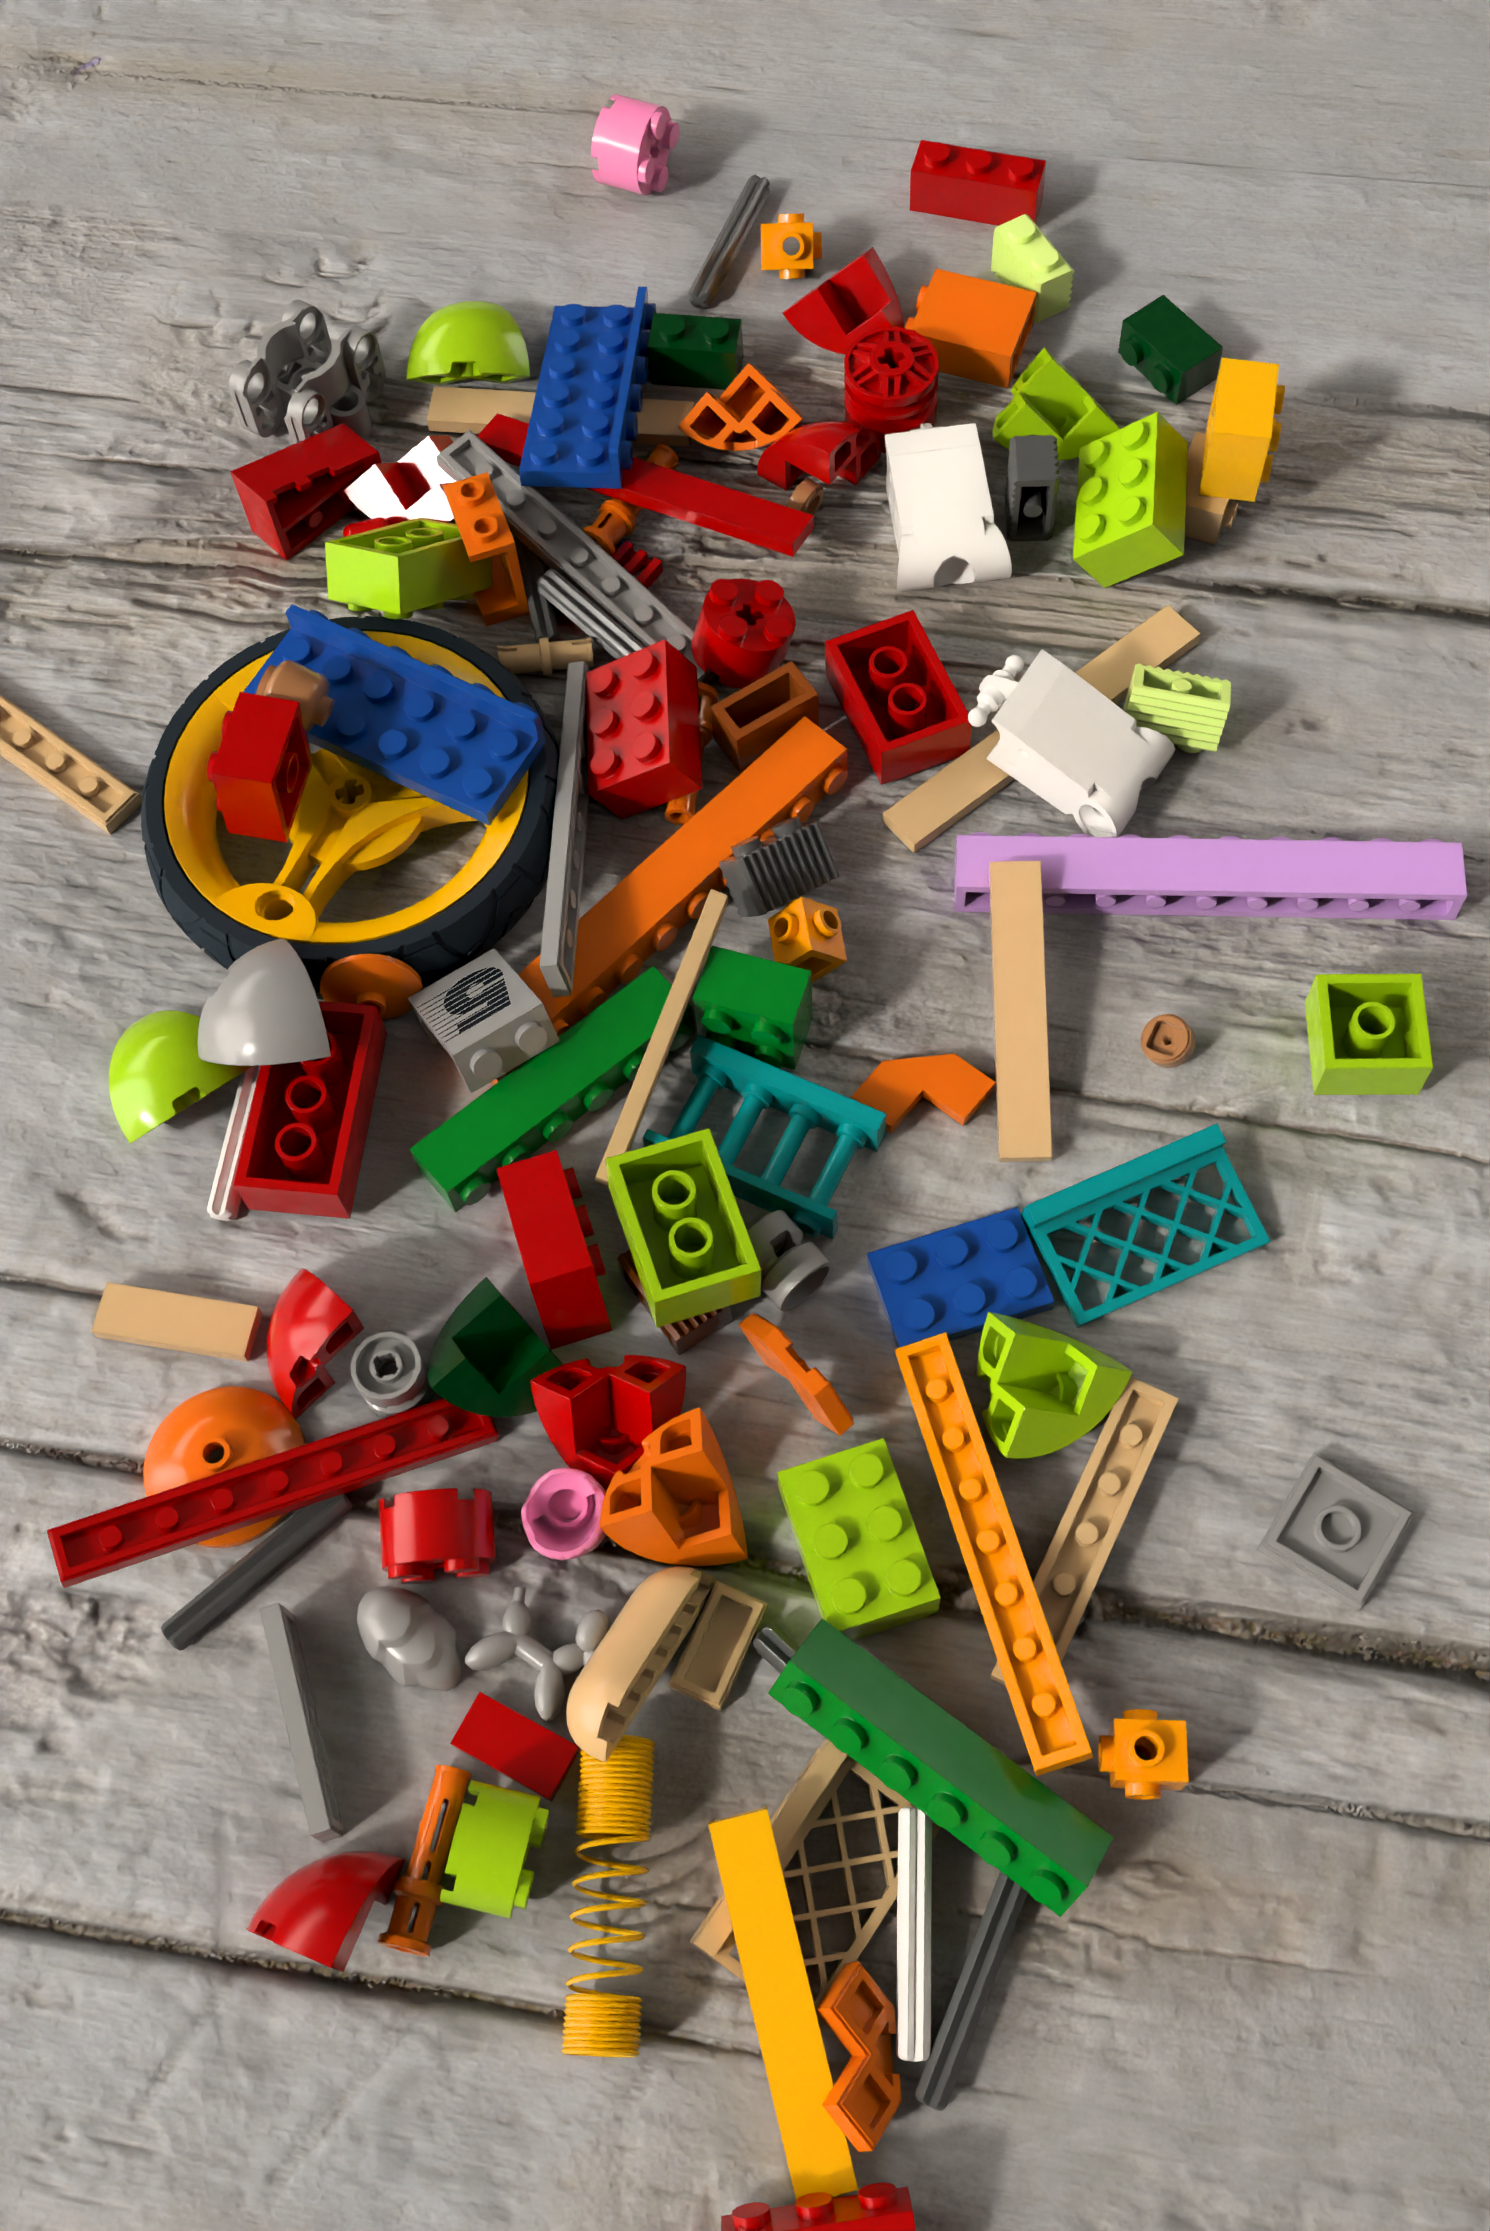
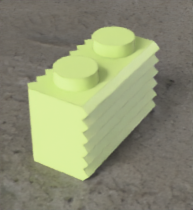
[991,214,1075,323]
[1123,663,1231,753]

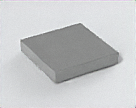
[1257,1453,1415,1611]

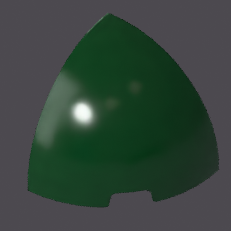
[427,1277,563,1417]

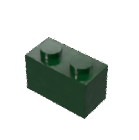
[1118,295,1223,405]
[647,313,744,390]

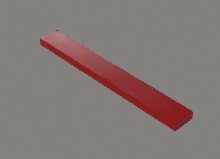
[477,413,814,557]
[47,1399,499,1588]

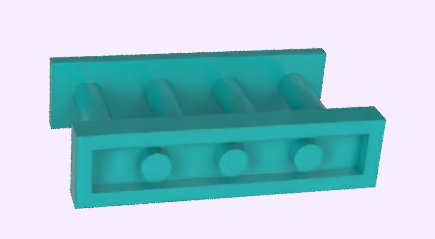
[642,1035,886,1239]

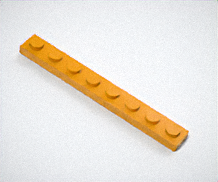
[894,1332,1093,1776]

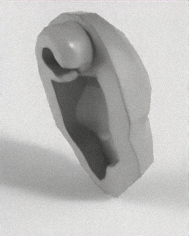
[357,1586,462,1691]

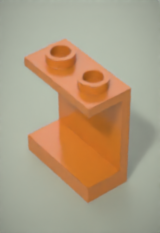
[443,472,530,627]

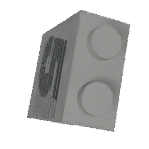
[407,948,560,1093]

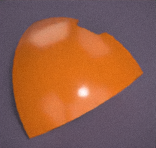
[678,363,804,451]
[600,1407,748,1566]

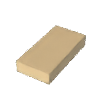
[668,1581,769,1712]

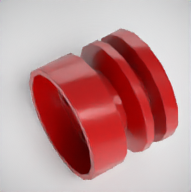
[844,327,939,453]

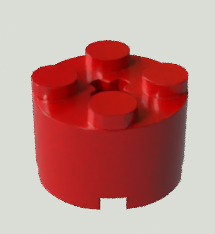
[691,578,796,689]
[379,1488,496,1584]

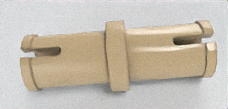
[497,637,594,676]

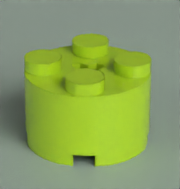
[440,1780,550,1919]

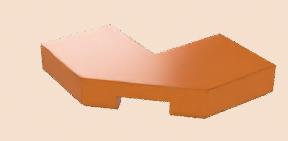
[851,1053,996,1134]
[738,1313,854,1436]
[816,1961,902,2152]

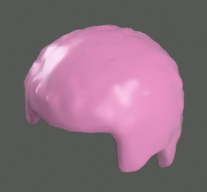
[521,1467,606,1561]

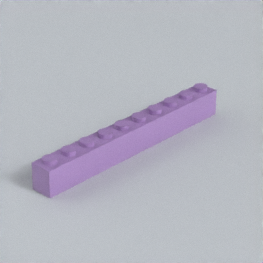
[954,832,1467,920]

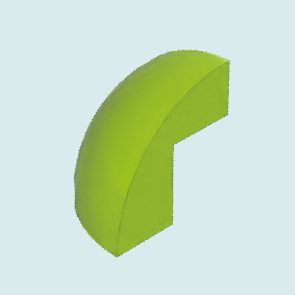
[407,301,530,386]
[993,347,1120,461]
[109,1010,252,1144]
[977,1312,1133,1459]

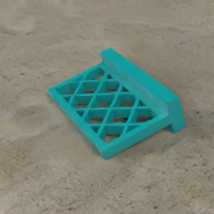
[1020,1123,1271,1328]

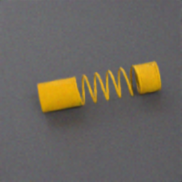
[561,1735,656,2057]

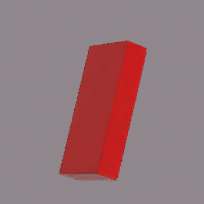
[450,1692,581,1802]

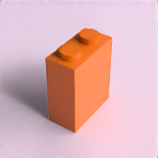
[905,268,1037,389]

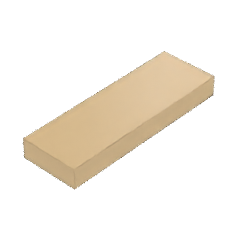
[91,1282,262,1362]

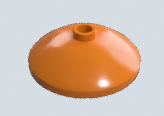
[143,1386,306,1548]

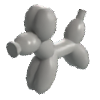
[465,1587,610,1722]

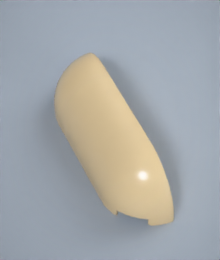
[566,1567,716,1763]

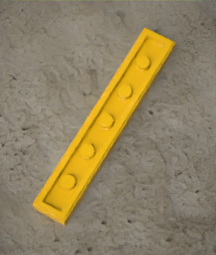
[708,1807,858,2200]

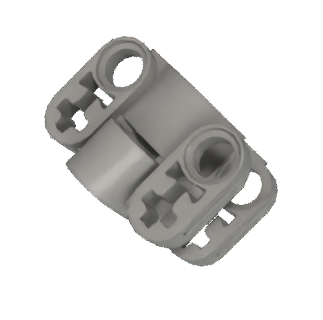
[229,299,386,444]

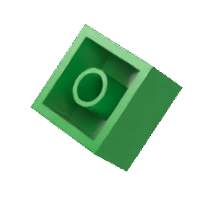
[693,946,813,1070]

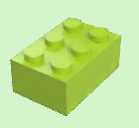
[1073,412,1188,588]
[325,517,492,619]
[605,1128,761,1328]
[777,1438,941,1641]

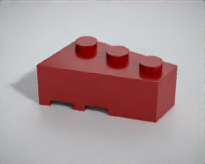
[230,423,382,561]
[496,1150,613,1350]

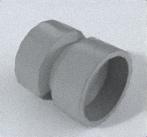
[747,1210,833,1312]
[350,1331,434,1419]

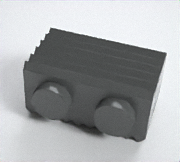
[1005,435,1060,542]
[719,817,840,917]

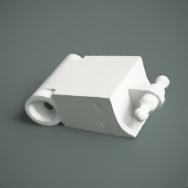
[885,423,1012,592]
[968,649,1175,837]

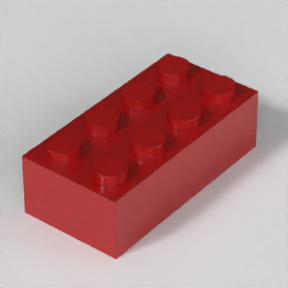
[233,1001,387,1219]

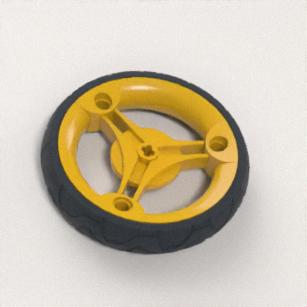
[141,616,560,1000]

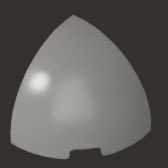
[197,938,331,1066]

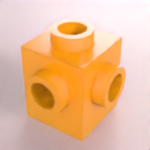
[761,213,822,279]
[767,897,847,983]
[1098,1709,1189,1800]

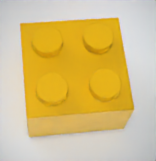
[1198,358,1285,502]

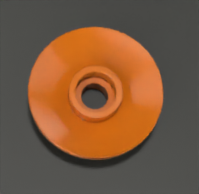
[320,954,423,1020]

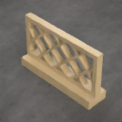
[689,1739,941,2020]

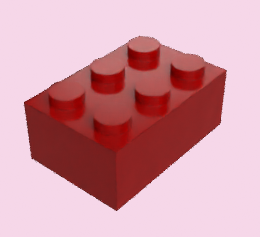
[825,610,972,785]
[586,639,702,819]

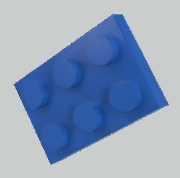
[867,1207,1055,1348]

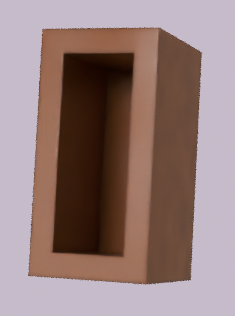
[711,661,819,773]

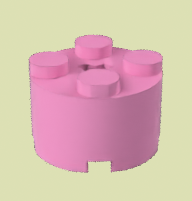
[591,94,679,196]

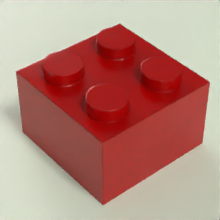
[207,692,313,843]

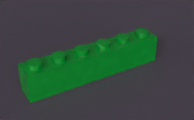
[410,966,695,1212]
[768,1618,1114,1917]

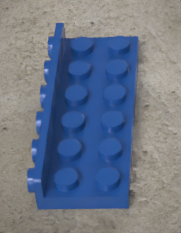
[519,287,656,489]
[243,604,546,826]

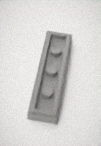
[260,1603,344,1843]

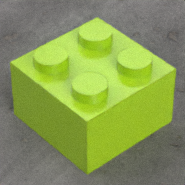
[1305,973,1433,1095]

